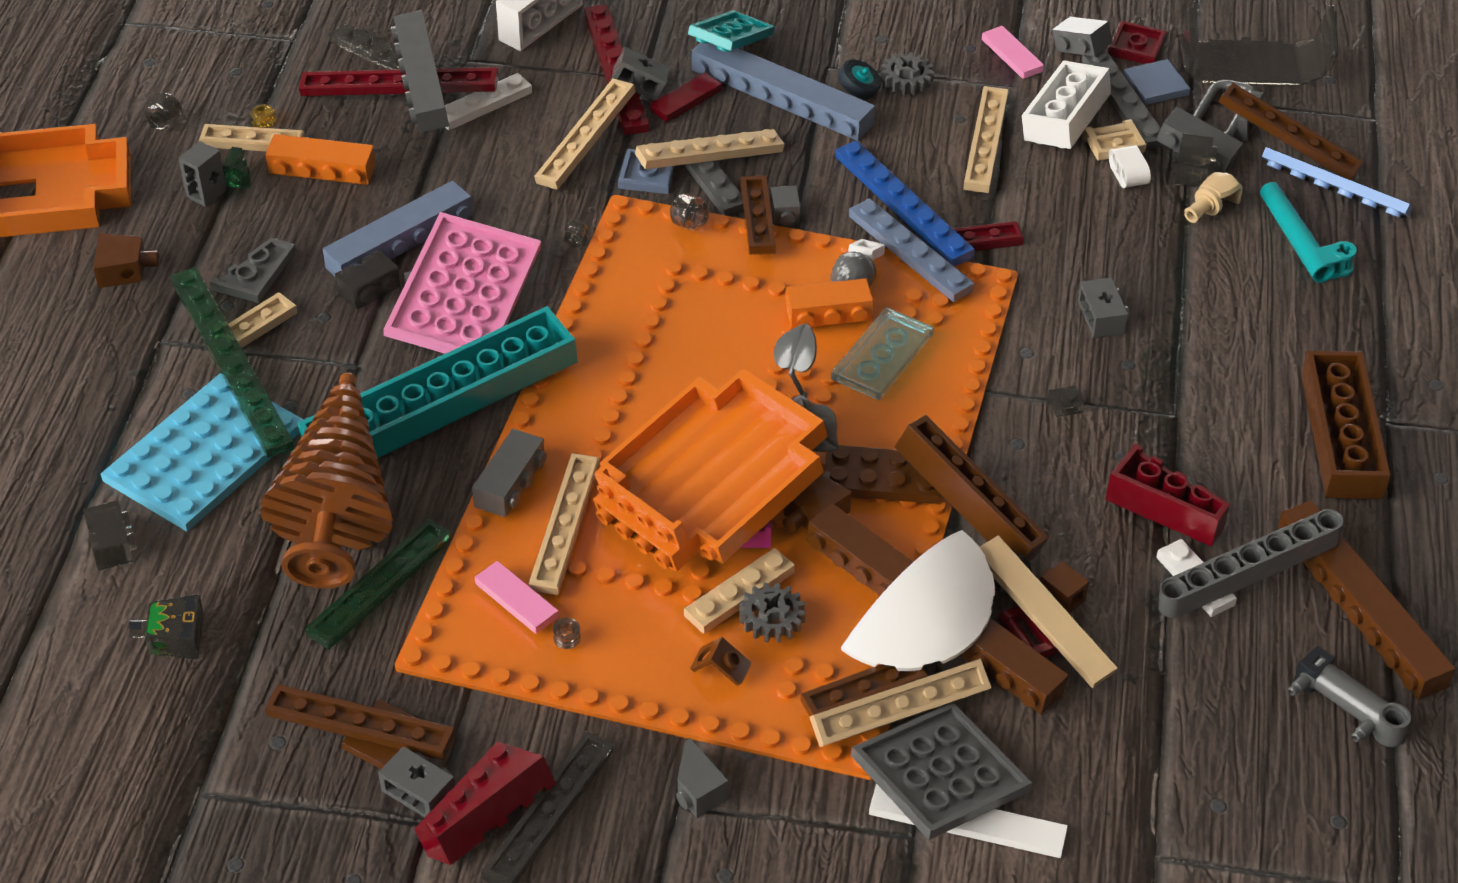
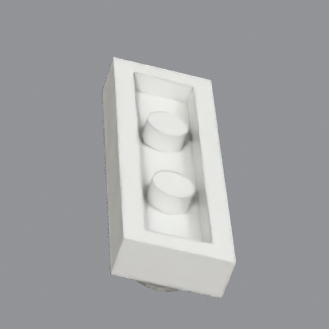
[1156,539,1237,617]

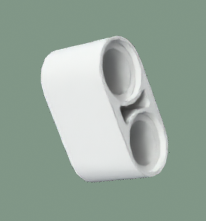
[1109,145,1151,188]

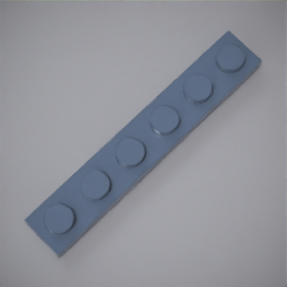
[849,198,974,302]

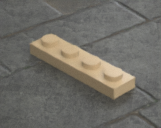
[684,548,795,634]

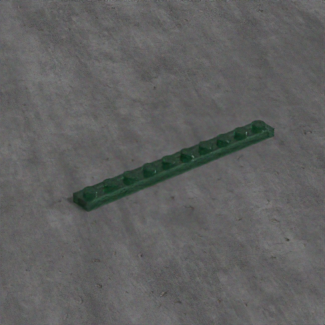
[170,267,295,459]

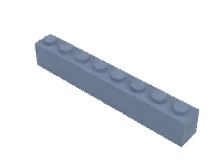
[692,42,875,141]

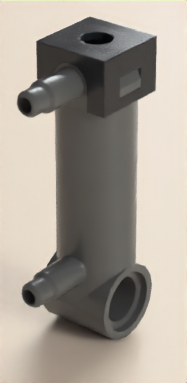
[1288,646,1411,747]

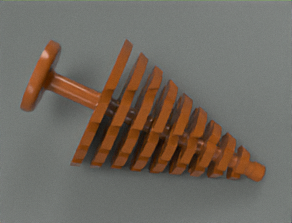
[260,373,393,589]

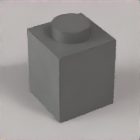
[770,186,800,227]

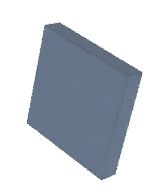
[1123,59,1190,105]
[618,149,676,194]

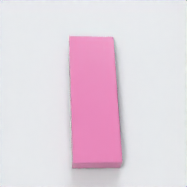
[982,26,1044,79]
[475,561,559,634]

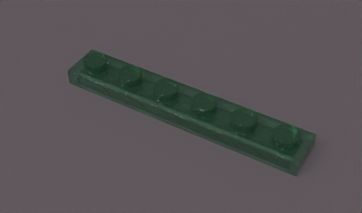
[305,518,452,650]

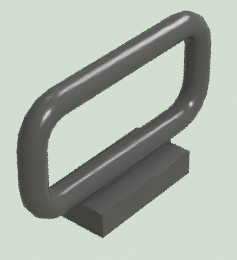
[1193,80,1263,142]

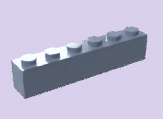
[323,180,473,285]

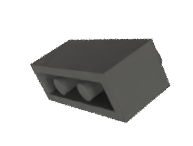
[1156,107,1243,173]
[472,428,547,518]

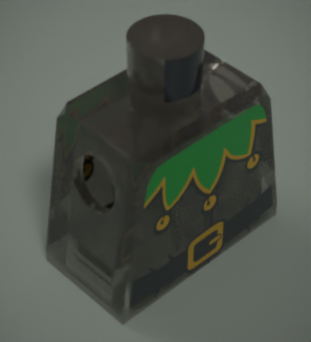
[129,595,204,659]

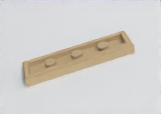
[199,124,305,152]

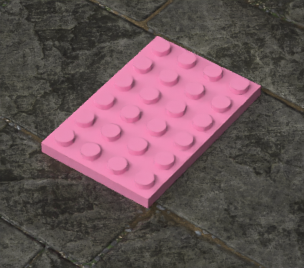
[384,212,541,354]

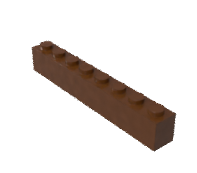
[1277,500,1456,700]

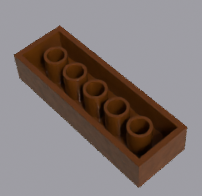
[1301,351,1390,499]

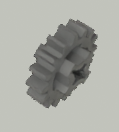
[881,52,934,95]
[739,583,805,643]

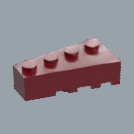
[414,741,556,865]

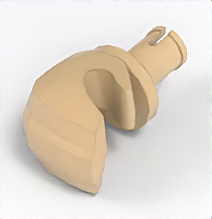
[1184,172,1243,223]

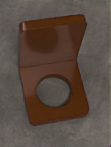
[690,637,751,686]

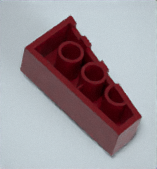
[1105,443,1230,546]

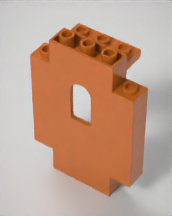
[0,124,131,237]

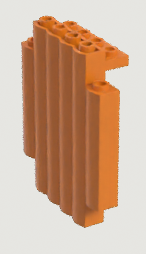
[593,368,828,572]

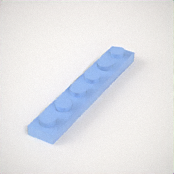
[1262,147,1413,218]

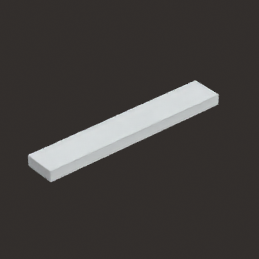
[869,784,1068,858]

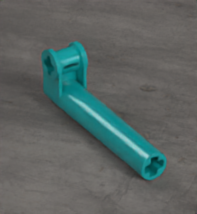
[1260,182,1357,283]

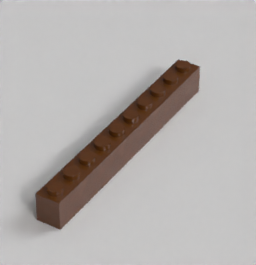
[806,503,1069,715]

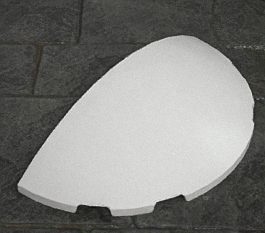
[841,530,995,671]

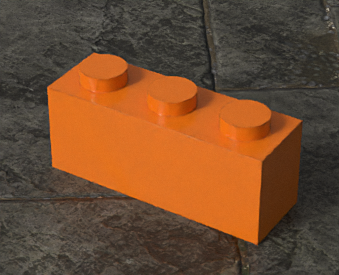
[785,278,873,329]

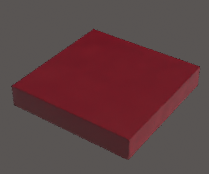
[1108,21,1167,64]

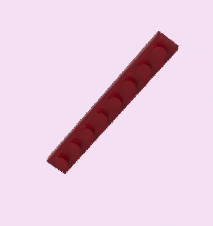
[584,4,649,135]
[299,67,499,96]

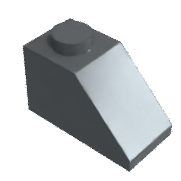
[676,738,728,818]

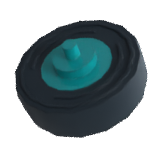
[838,59,882,99]

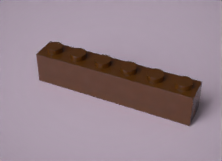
[894,415,1049,564]

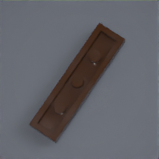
[740,175,776,255]
[801,664,927,716]

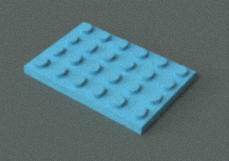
[101,373,304,532]

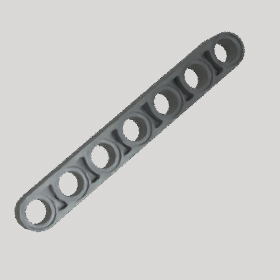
[1158,509,1343,618]

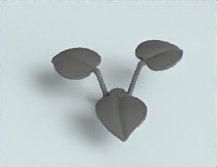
[774,324,839,452]

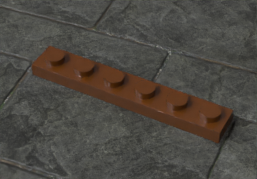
[1219,82,1363,180]
[265,684,455,760]

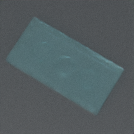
[831,307,934,400]

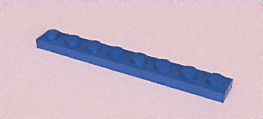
[835,140,975,267]

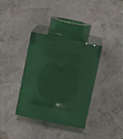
[222,147,251,189]

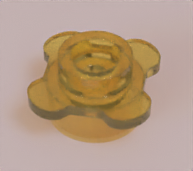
[250,104,277,127]

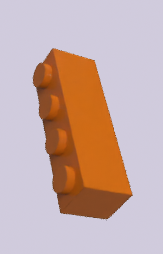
[265,134,376,185]

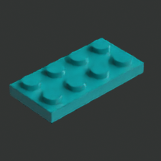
[688,10,775,52]

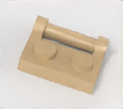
[1082,119,1146,161]

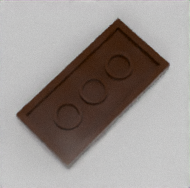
[824,445,940,504]

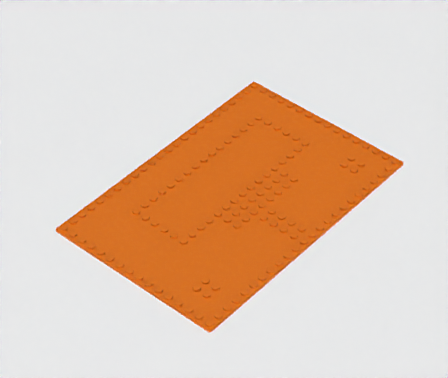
[395,195,1018,780]

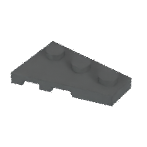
[209,238,296,303]

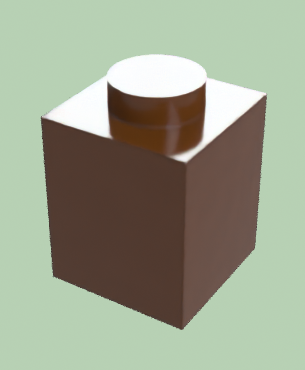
[1040,561,1089,613]

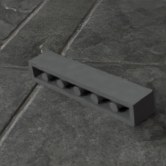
[391,10,450,133]

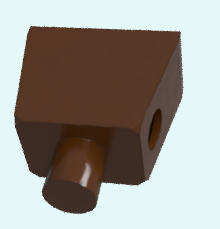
[94,233,159,288]
[782,474,852,533]

